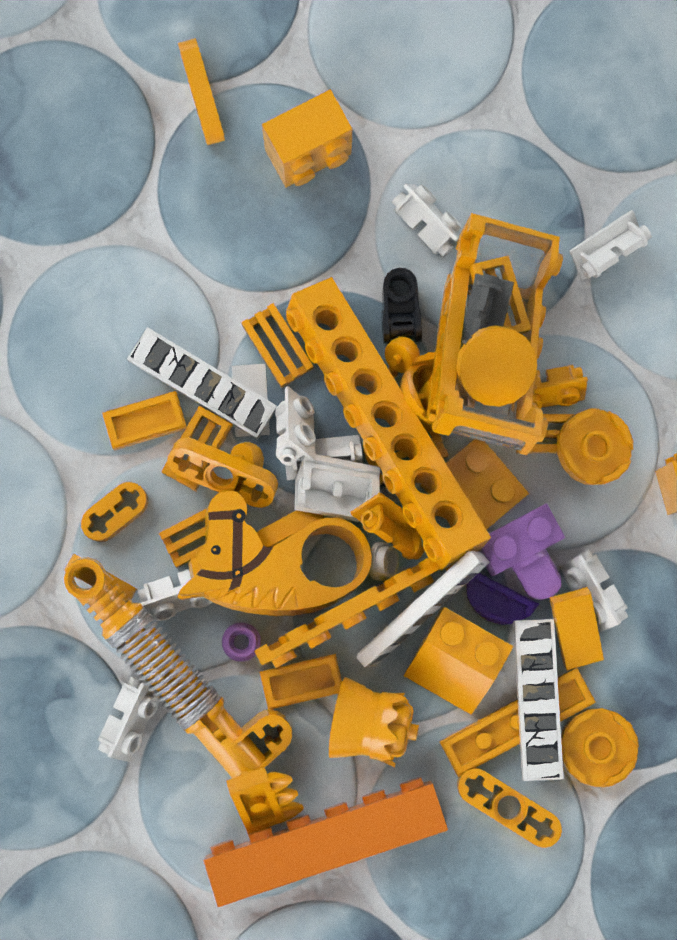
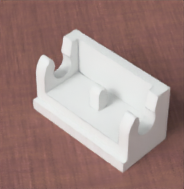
[294,454,380,522]

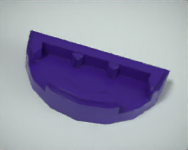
[465,573,539,625]

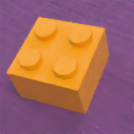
[262,89,353,188]

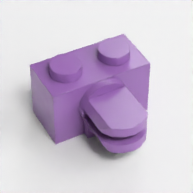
[478,503,566,600]

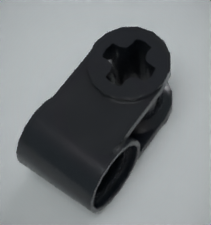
[381,267,422,344]

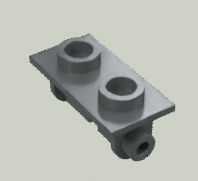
[460,274,514,349]

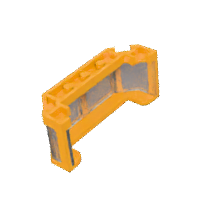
[427,213,563,455]

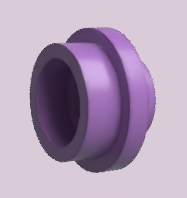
[222,622,261,662]

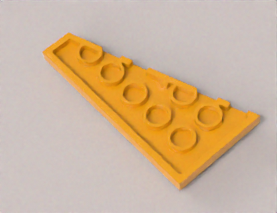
[254,557,454,668]

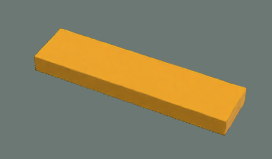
[439,668,596,777]

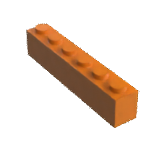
[203,777,448,907]

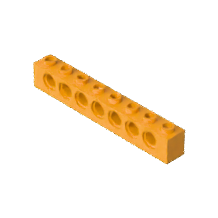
[286,277,491,571]

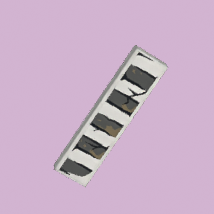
[127,327,277,440]
[356,551,490,668]
[513,619,564,781]

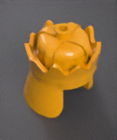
[329,677,419,767]

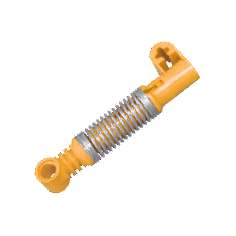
[64,557,292,778]

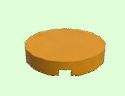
[456,325,538,407]
[557,408,634,485]
[561,708,639,787]

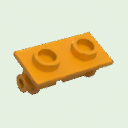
[510,364,588,413]
[350,493,424,560]

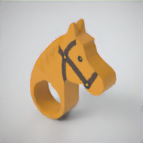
[177,491,372,616]

